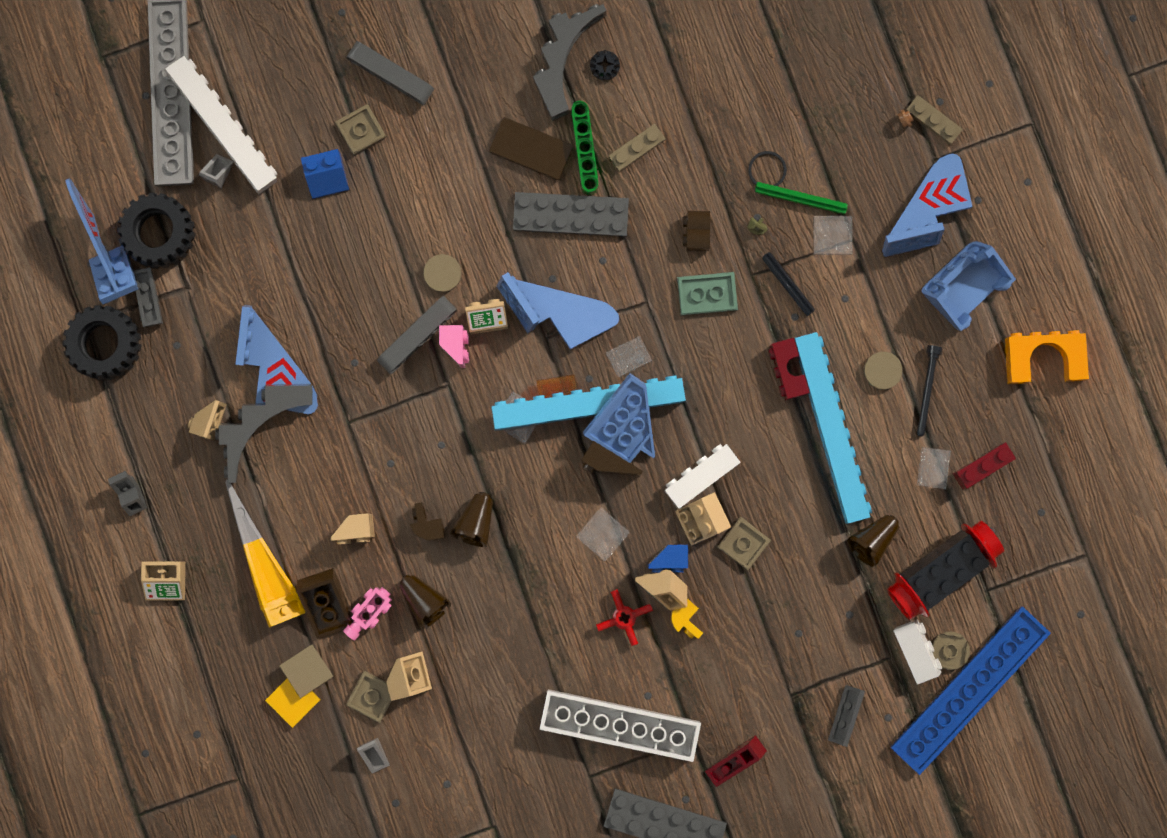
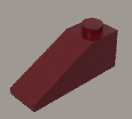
[705,735,767,787]

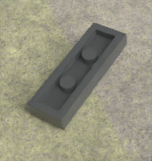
[133,267,163,328]
[828,685,865,747]

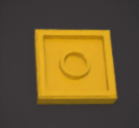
[265,679,321,728]

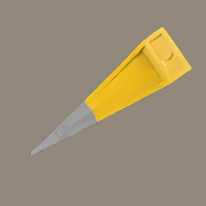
[225,480,305,628]

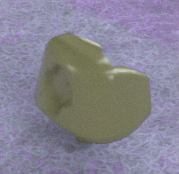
[747,217,767,235]

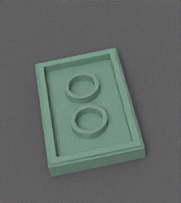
[677,272,738,316]

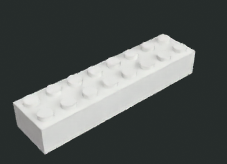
[540,689,701,762]

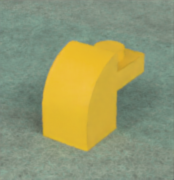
[671,599,703,639]

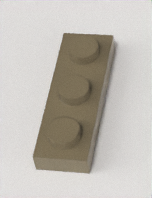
[905,95,963,145]
[608,124,666,172]

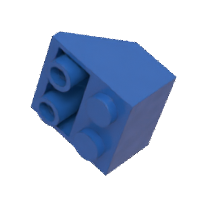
[648,545,688,572]

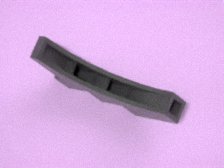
[533,4,607,121]
[215,384,313,483]

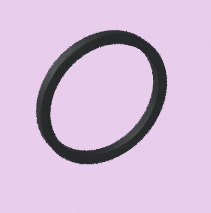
[748,151,787,186]

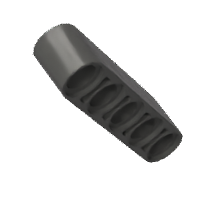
[346,41,434,105]
[377,296,457,374]

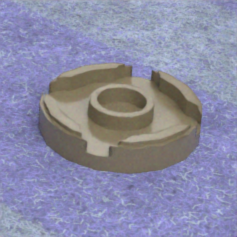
[423,254,462,293]
[864,351,903,390]
[932,631,970,670]

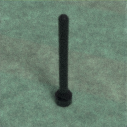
[917,345,943,437]

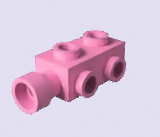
[343,587,392,641]

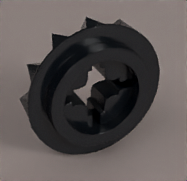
[590,50,620,80]

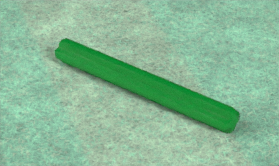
[755,182,848,214]

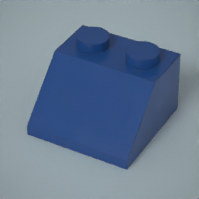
[301,149,349,199]

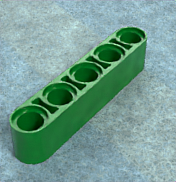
[572,101,598,196]

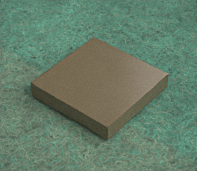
[335,104,387,155]
[717,517,771,571]
[279,644,333,699]
[346,670,392,723]

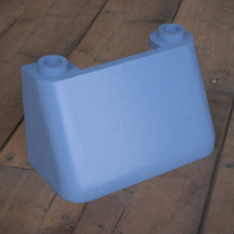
[922,241,1016,331]

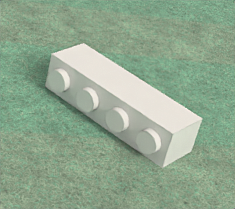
[665,444,741,509]

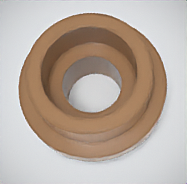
[897,109,914,128]

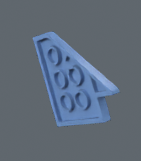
[583,373,655,463]

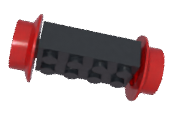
[886,520,1005,621]

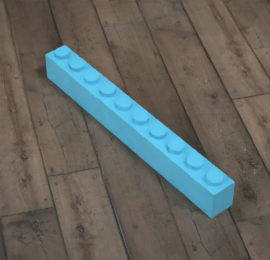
[794,332,872,524]
[491,376,686,431]

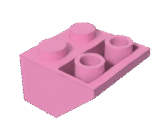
[439,325,469,368]

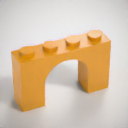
[1005,330,1089,384]

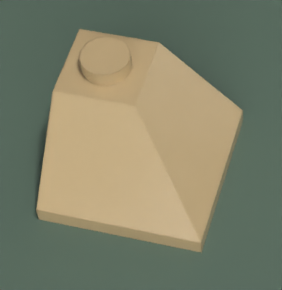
[188,400,227,440]
[387,652,432,701]

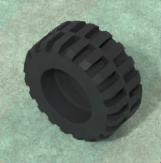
[117,193,195,269]
[62,305,142,380]

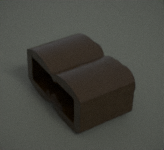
[682,211,710,251]

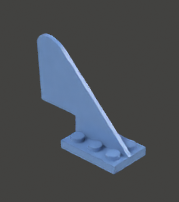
[496,272,619,349]

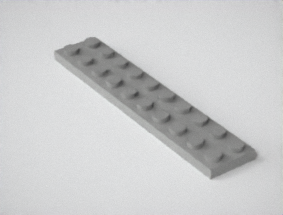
[148,0,194,186]

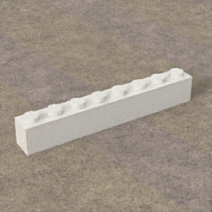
[165,56,278,195]

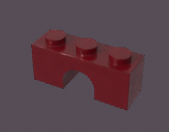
[768,338,810,401]
[952,442,1016,490]

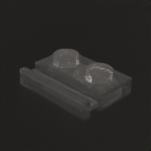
[606,336,652,378]
[917,447,951,489]

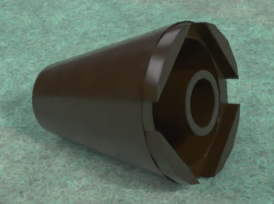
[450,492,493,547]
[847,515,900,567]
[400,575,452,629]

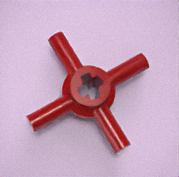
[596,589,653,646]

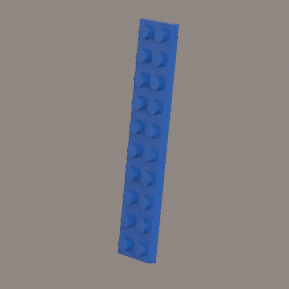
[890,606,1051,775]

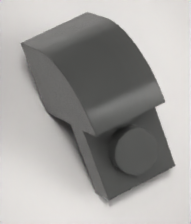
[108,471,147,516]

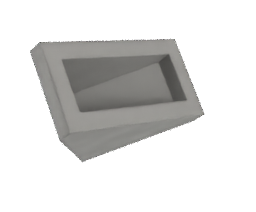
[199,154,234,189]
[357,738,390,773]

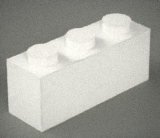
[893,619,942,684]

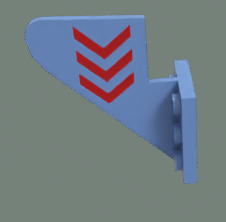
[882,154,973,257]
[65,178,138,304]
[235,305,318,414]

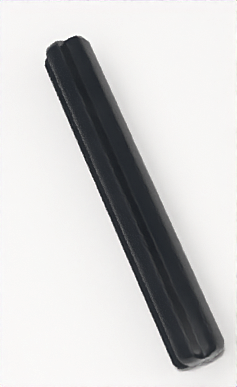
[762,252,815,316]

